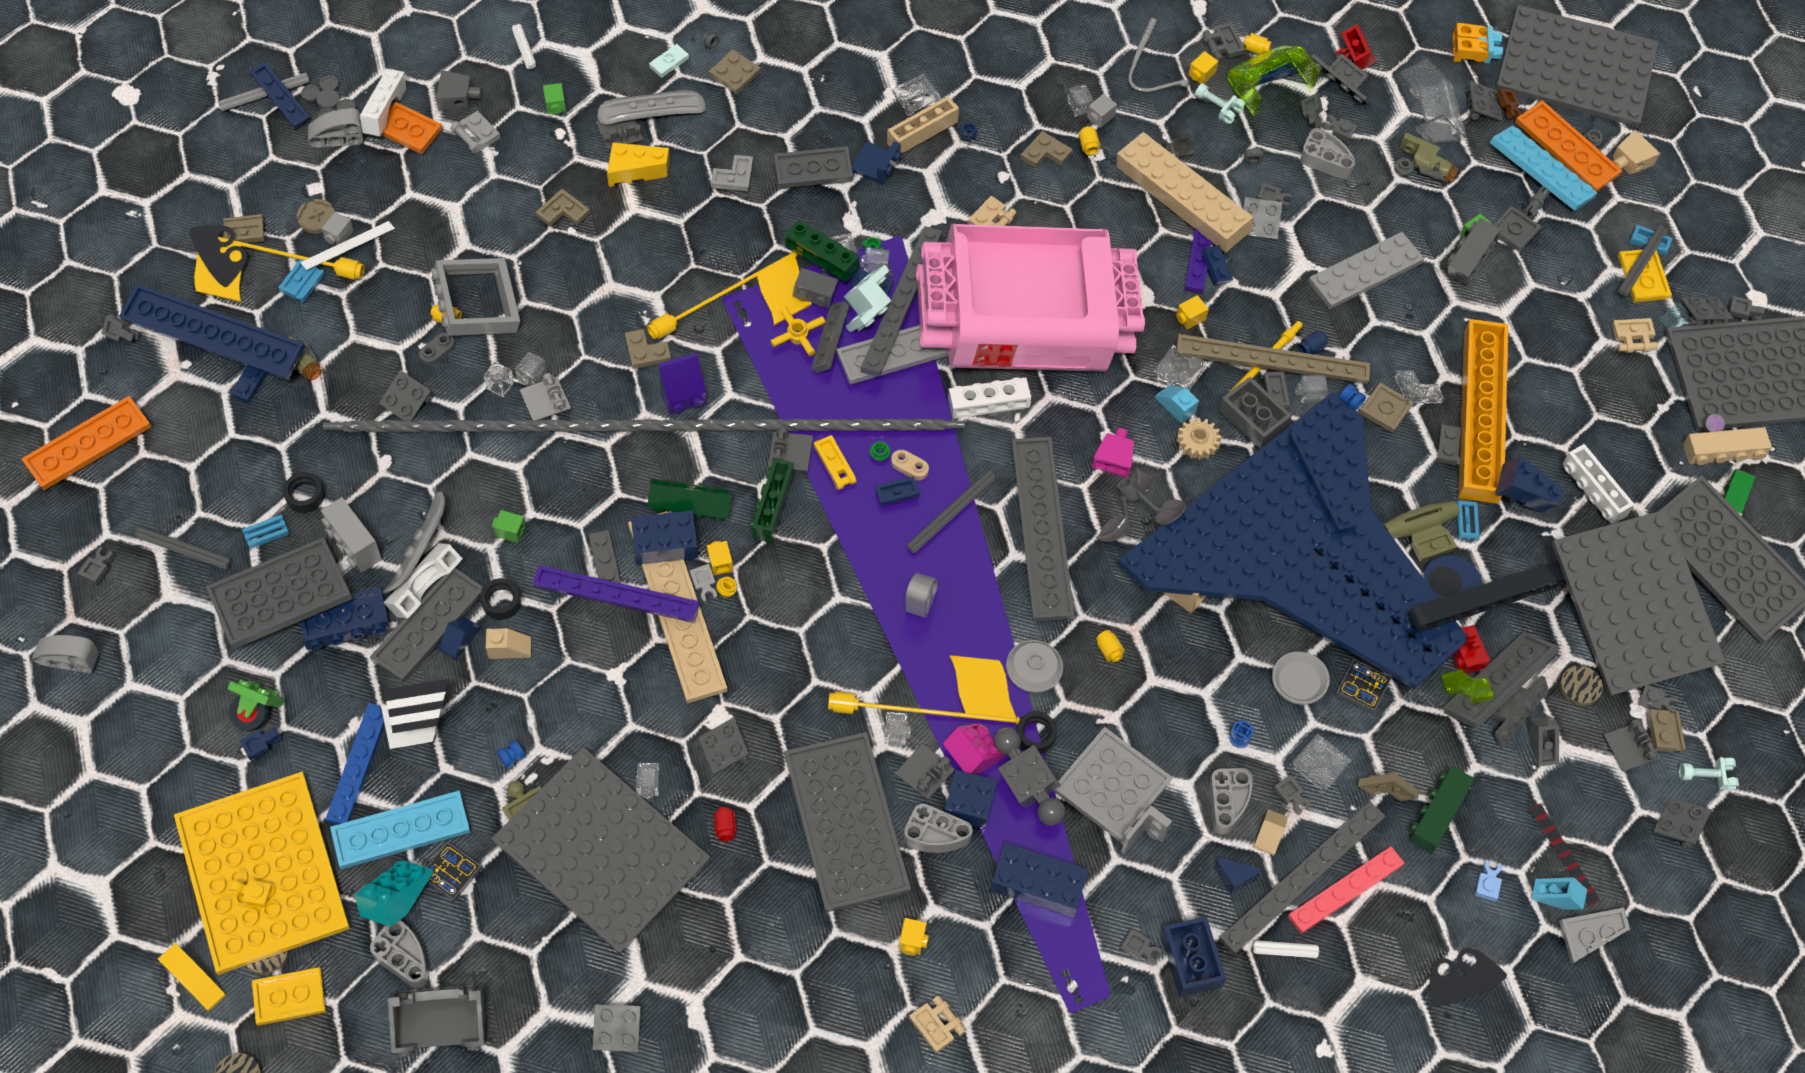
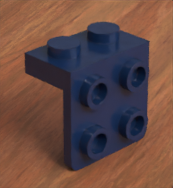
[851,141,902,184]

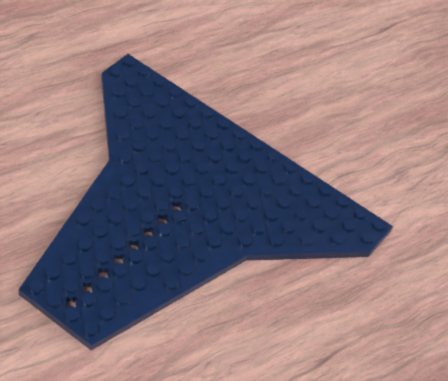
[1117,392,1467,689]

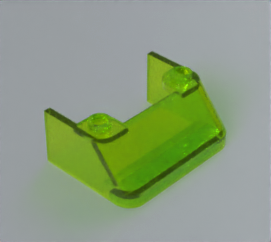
[1227,45,1321,116]

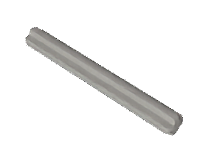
[218,73,309,111]

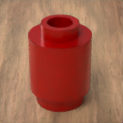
[713,807,737,841]

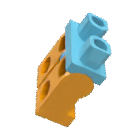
[1452,23,1503,63]

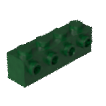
[784,220,860,283]
[750,458,794,543]
[647,478,732,520]
[1409,766,1475,854]

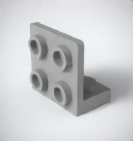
[1121,806,1172,854]

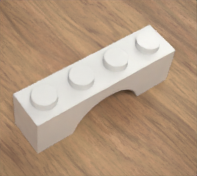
[360,68,406,136]
[384,543,462,619]

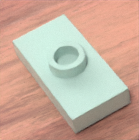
[649,44,689,78]

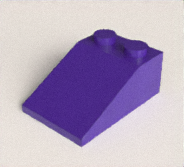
[658,352,707,415]

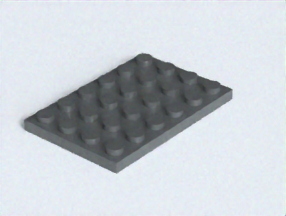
[206,537,352,650]

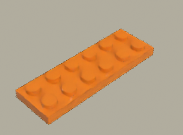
[1515,100,1622,192]
[21,396,151,491]

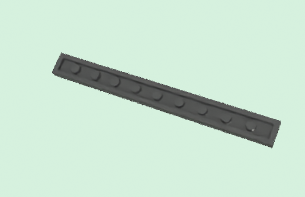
[861,226,942,377]
[1219,801,1386,956]

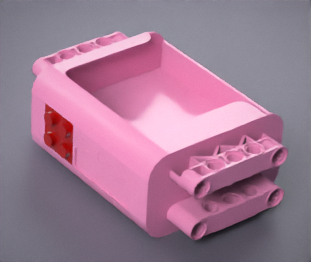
[916,224,1145,372]

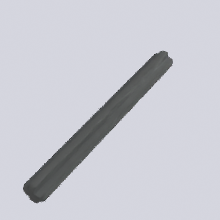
[907,470,995,553]

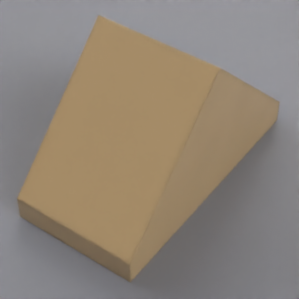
[1254,809,1288,856]

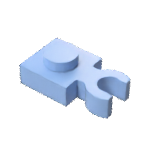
[1475,860,1502,902]

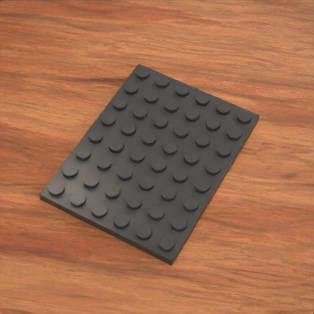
[1495,5,1659,127]
[1665,316,1805,431]
[1551,510,1726,697]
[491,747,711,955]

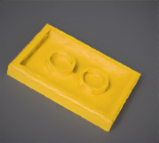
[1618,249,1672,302]
[252,967,326,1026]

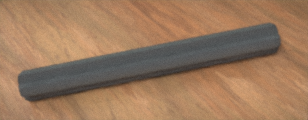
[1618,226,1667,296]
[135,527,231,569]

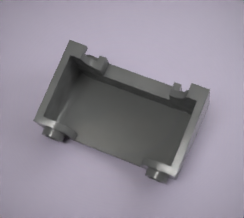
[388,984,485,1056]

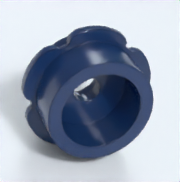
[960,122,978,140]

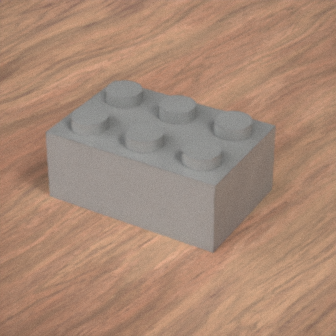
[321,497,382,573]

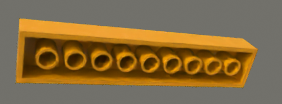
[1458,319,1508,504]

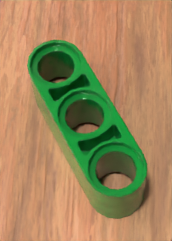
[1723,469,1755,515]

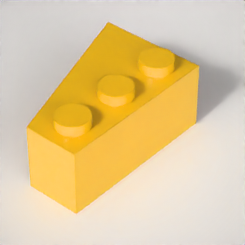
[607,143,670,187]

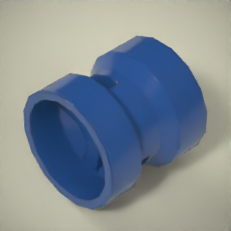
[1339,384,1366,411]
[1229,721,1253,748]
[496,740,526,769]

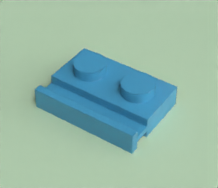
[278,259,325,303]

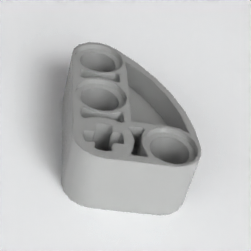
[308,108,363,148]
[1300,128,1355,179]
[906,572,938,618]
[32,635,99,673]
[1209,768,1252,835]
[904,804,973,853]
[370,920,428,989]

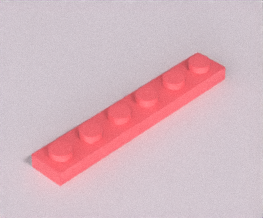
[1288,847,1405,934]

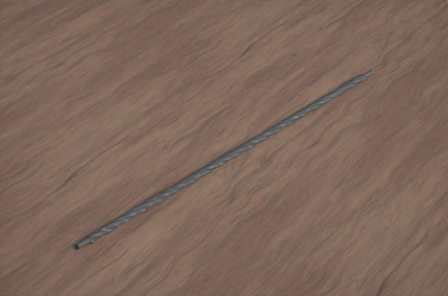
[323,419,965,432]

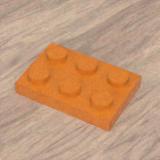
[381,102,443,154]

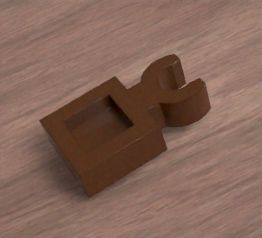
[1496,89,1522,120]

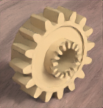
[1177,418,1221,460]

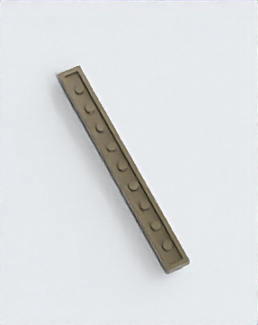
[1175,334,1370,384]

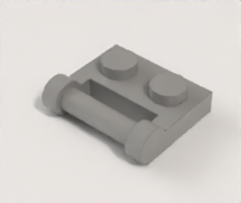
[450,110,500,154]

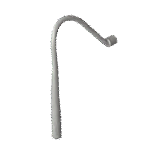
[1128,18,1189,92]

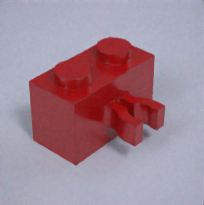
[1336,24,1377,70]
[1454,625,1490,675]

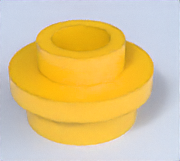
[716,577,737,597]

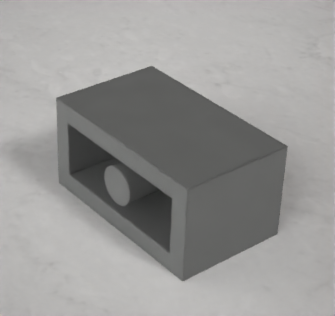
[792,268,838,308]

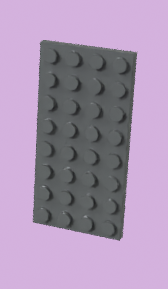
[1659,475,1805,644]
[784,732,911,913]

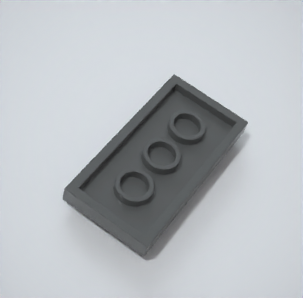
[774,146,853,189]

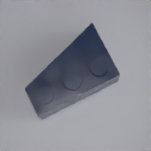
[1495,455,1563,512]

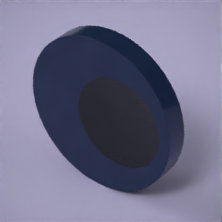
[1422,555,1483,599]

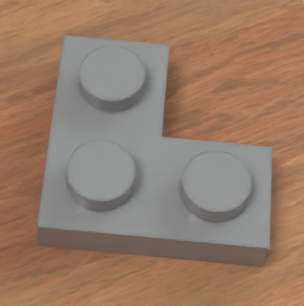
[711,155,753,192]

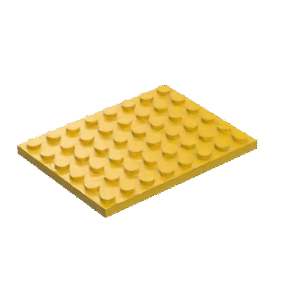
[174,772,350,975]

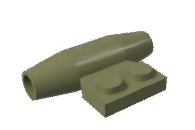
[1383,501,1459,562]

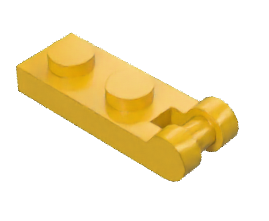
[814,435,856,490]

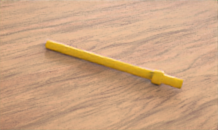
[1227,321,1303,394]

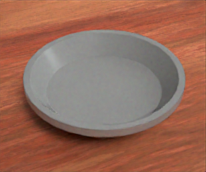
[1006,640,1063,693]
[1272,652,1330,705]

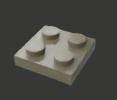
[709,49,761,94]
[1359,383,1414,433]

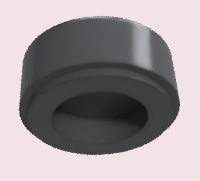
[1244,148,1263,164]

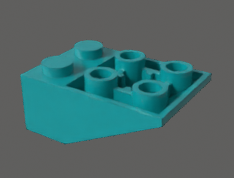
[354,860,433,927]

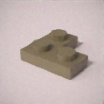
[1020,131,1073,168]
[536,189,590,226]
[625,329,671,369]
[1358,772,1419,801]

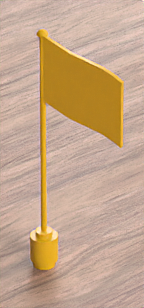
[194,237,365,302]
[647,251,812,340]
[828,655,1020,725]

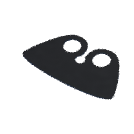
[190,225,247,287]
[1430,948,1507,1006]

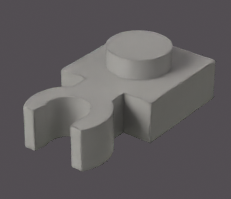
[689,564,718,603]

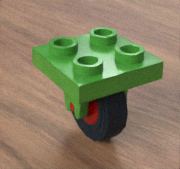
[228,679,285,731]

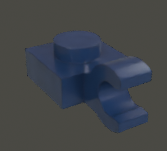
[240,728,282,761]

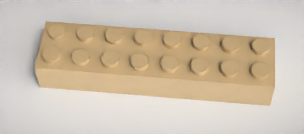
[1117,132,1253,253]

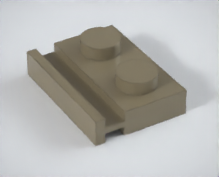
[223,214,265,243]
[1647,709,1686,753]

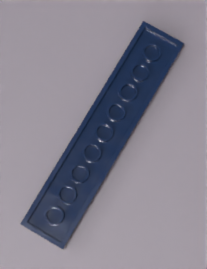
[119,284,306,381]

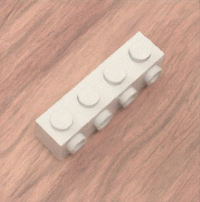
[1562,444,1635,524]

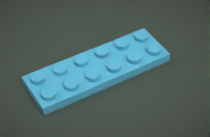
[1490,126,1597,211]
[330,791,470,869]

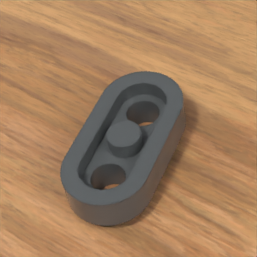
[419,333,455,366]

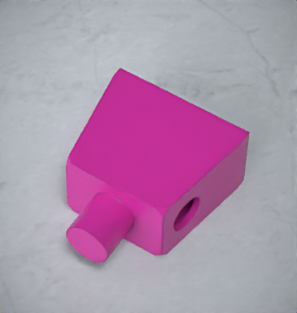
[1092,428,1134,477]

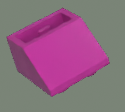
[943,723,1006,775]

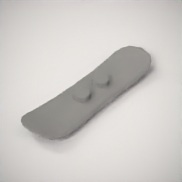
[597,90,706,125]
[382,492,445,594]

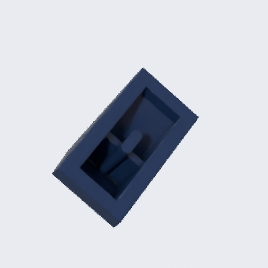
[438,616,481,660]
[1214,857,1261,894]

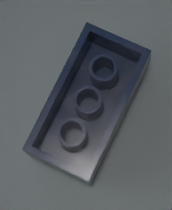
[990,843,1089,918]

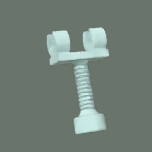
[1194,83,1245,124]
[1679,757,1739,790]

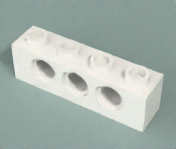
[948,377,1031,419]

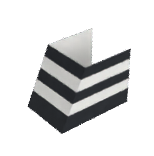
[381,679,449,749]

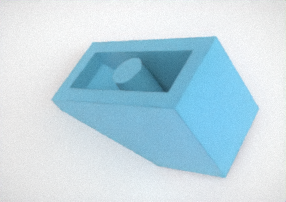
[1155,385,1199,424]
[1532,878,1587,910]

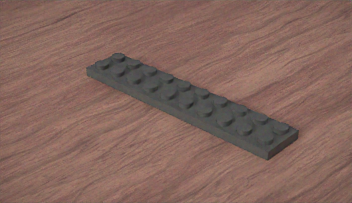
[1011,437,1074,621]

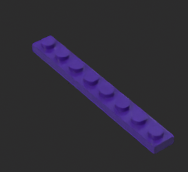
[533,565,700,623]

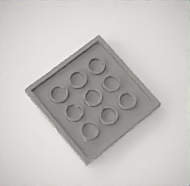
[1053,727,1173,842]

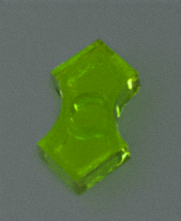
[1442,669,1494,704]

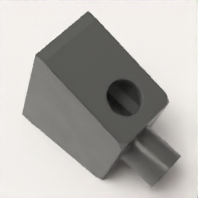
[436,70,482,110]

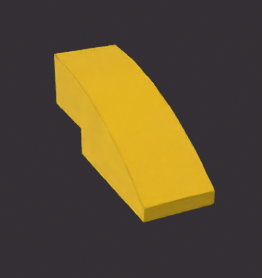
[158,943,226,1012]

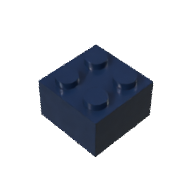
[945,770,998,829]

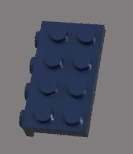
[300,587,390,650]

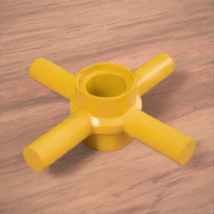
[770,307,825,356]

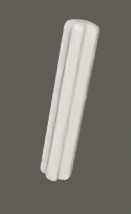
[512,24,536,69]
[1253,940,1319,958]

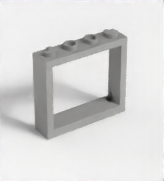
[431,258,520,336]

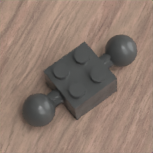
[994,728,1065,826]

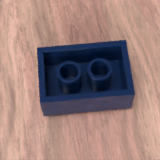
[631,510,698,565]
[1161,916,1226,997]

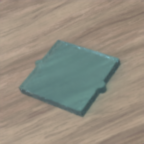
[1657,302,1693,328]

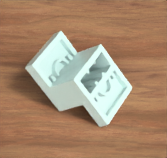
[844,265,891,332]

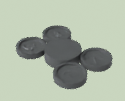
[301,76,356,117]

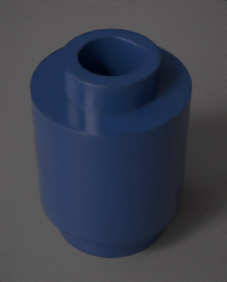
[1298,330,1328,354]

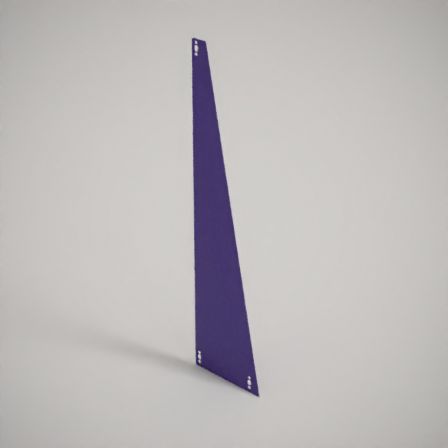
[722,236,1110,1013]

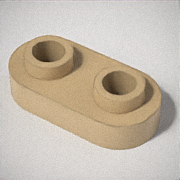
[891,450,929,480]

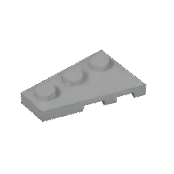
[1559,908,1630,964]

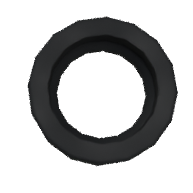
[283,472,324,513]
[480,578,521,620]
[1016,711,1057,754]

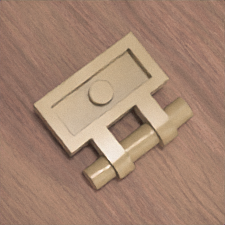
[968,196,1016,226]
[1611,318,1658,353]
[909,995,966,1054]

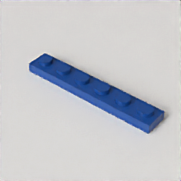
[325,703,385,825]

